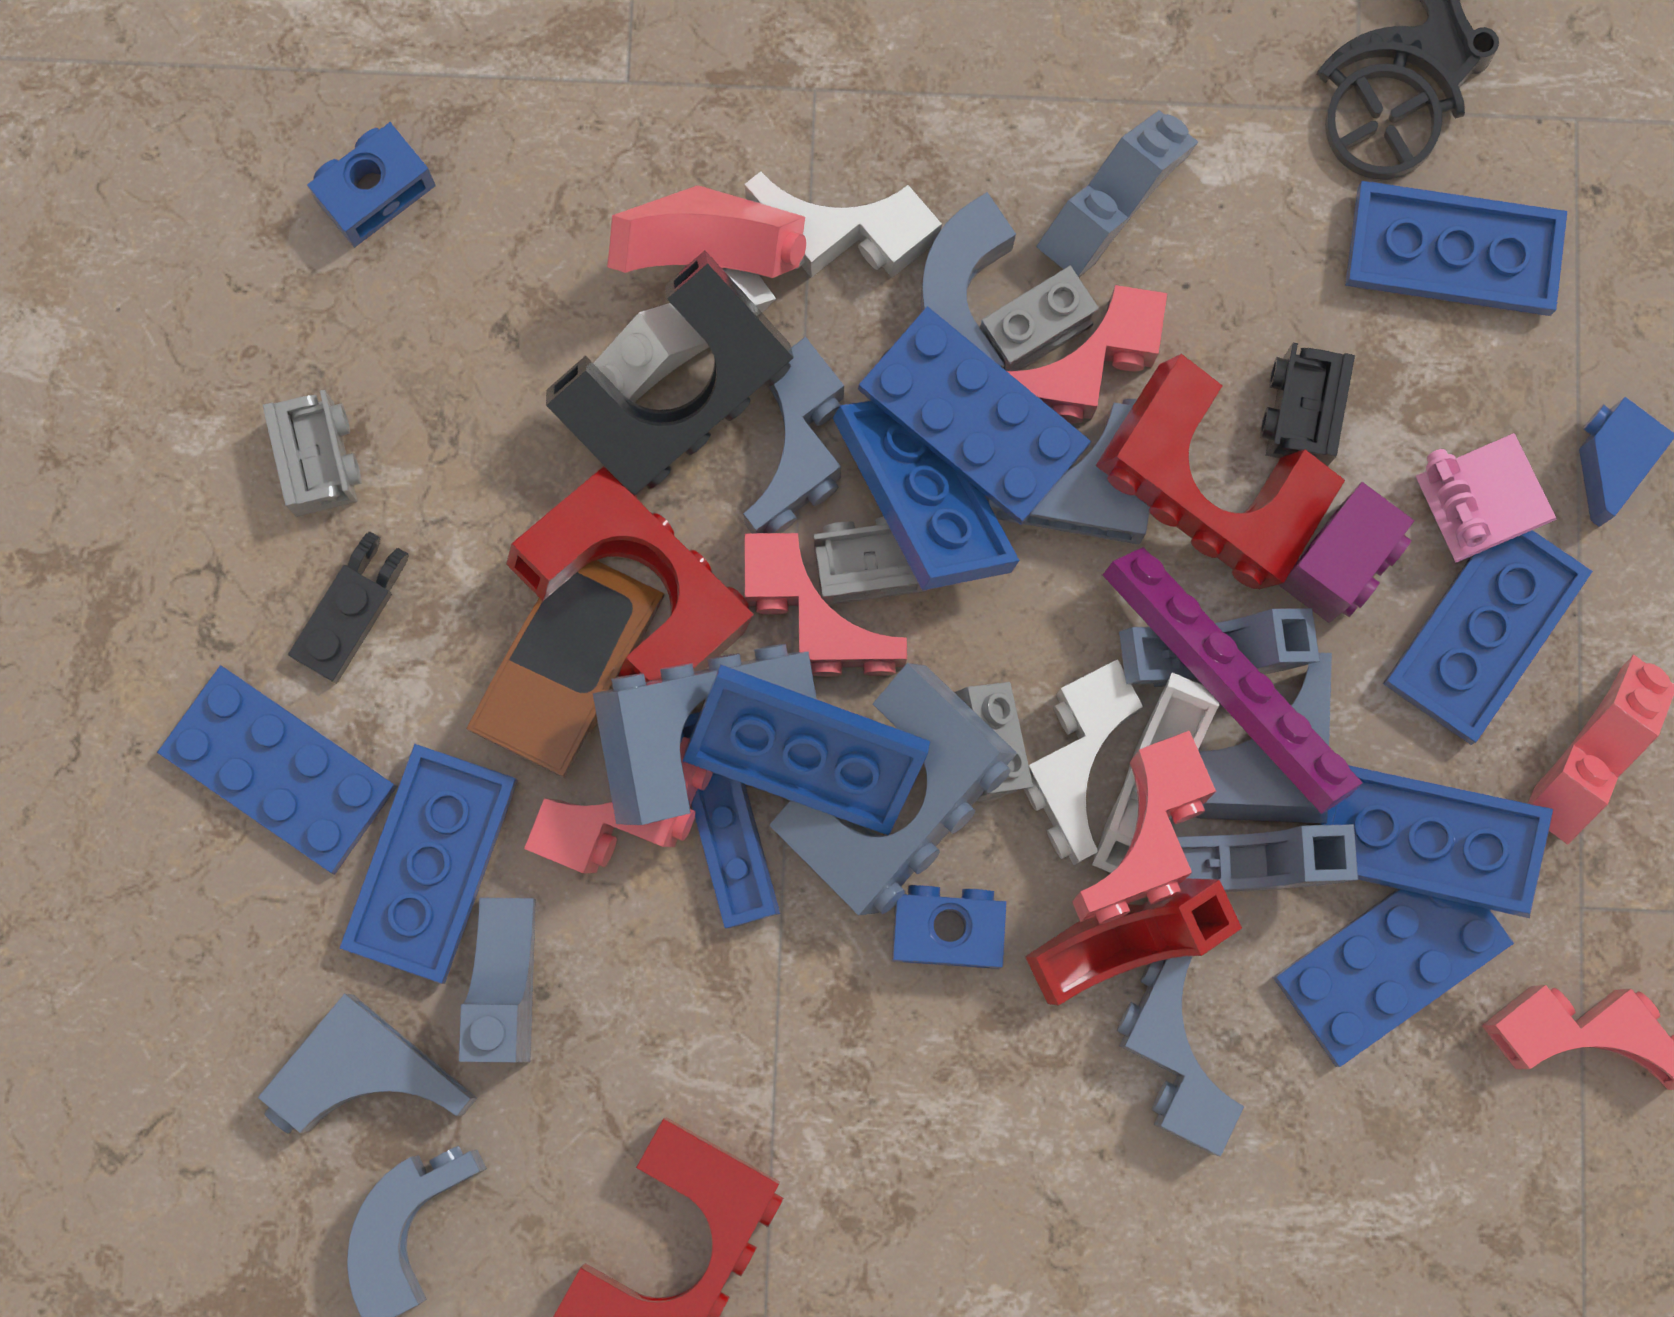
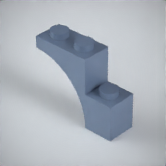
[1036,110,1198,277]
[743,337,844,534]
[1117,956,1244,1156]

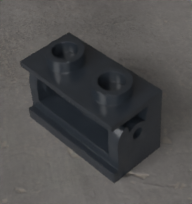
[1260,343,1355,466]

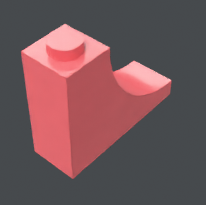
[607,185,806,278]

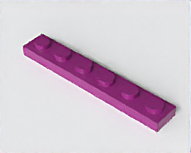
[1102,547,1363,814]

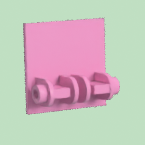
[1416,433,1557,563]

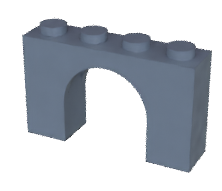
[593,644,817,825]
[769,663,1017,916]

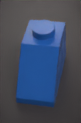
[1579,397,1674,527]

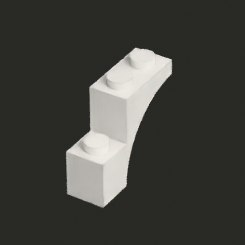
[745,172,942,278]
[593,268,776,403]
[1024,659,1143,865]
[1092,673,1219,873]

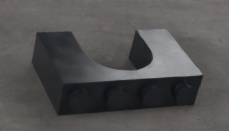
[546,250,794,496]

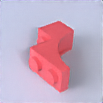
[1007,285,1167,424]
[745,533,907,677]
[1528,654,1674,845]
[1072,730,1216,924]
[524,737,713,873]
[1482,985,1674,1090]

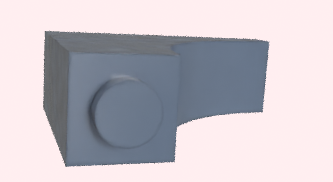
[987,399,1150,545]
[1196,653,1332,823]
[459,898,536,1062]
[258,993,477,1134]

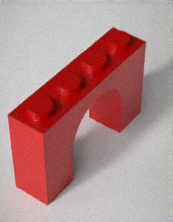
[1095,354,1345,590]
[506,466,754,682]
[553,1117,784,1317]

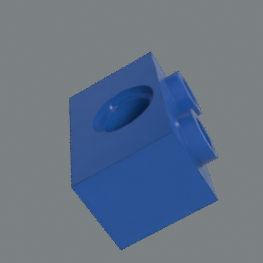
[307,122,436,248]
[892,885,1007,969]

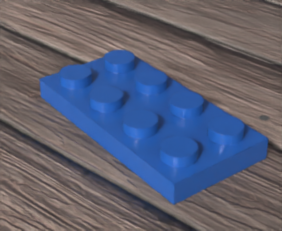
[1345,181,1567,316]
[858,306,1091,525]
[833,401,1020,591]
[1383,530,1593,745]
[682,664,930,835]
[157,665,397,875]
[340,744,518,984]
[1321,765,1553,919]
[1273,889,1514,1067]

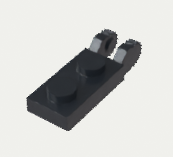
[288,532,409,684]

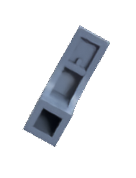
[921,192,1016,368]
[1119,608,1320,687]
[1177,824,1358,892]
[347,1146,487,1317]

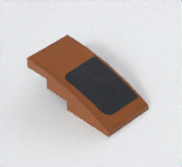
[466,560,665,778]

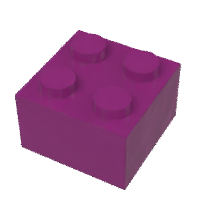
[1279,482,1415,623]

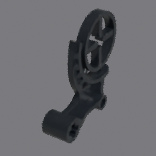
[1316,0,1499,179]

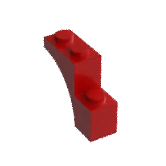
[1025,878,1242,1006]

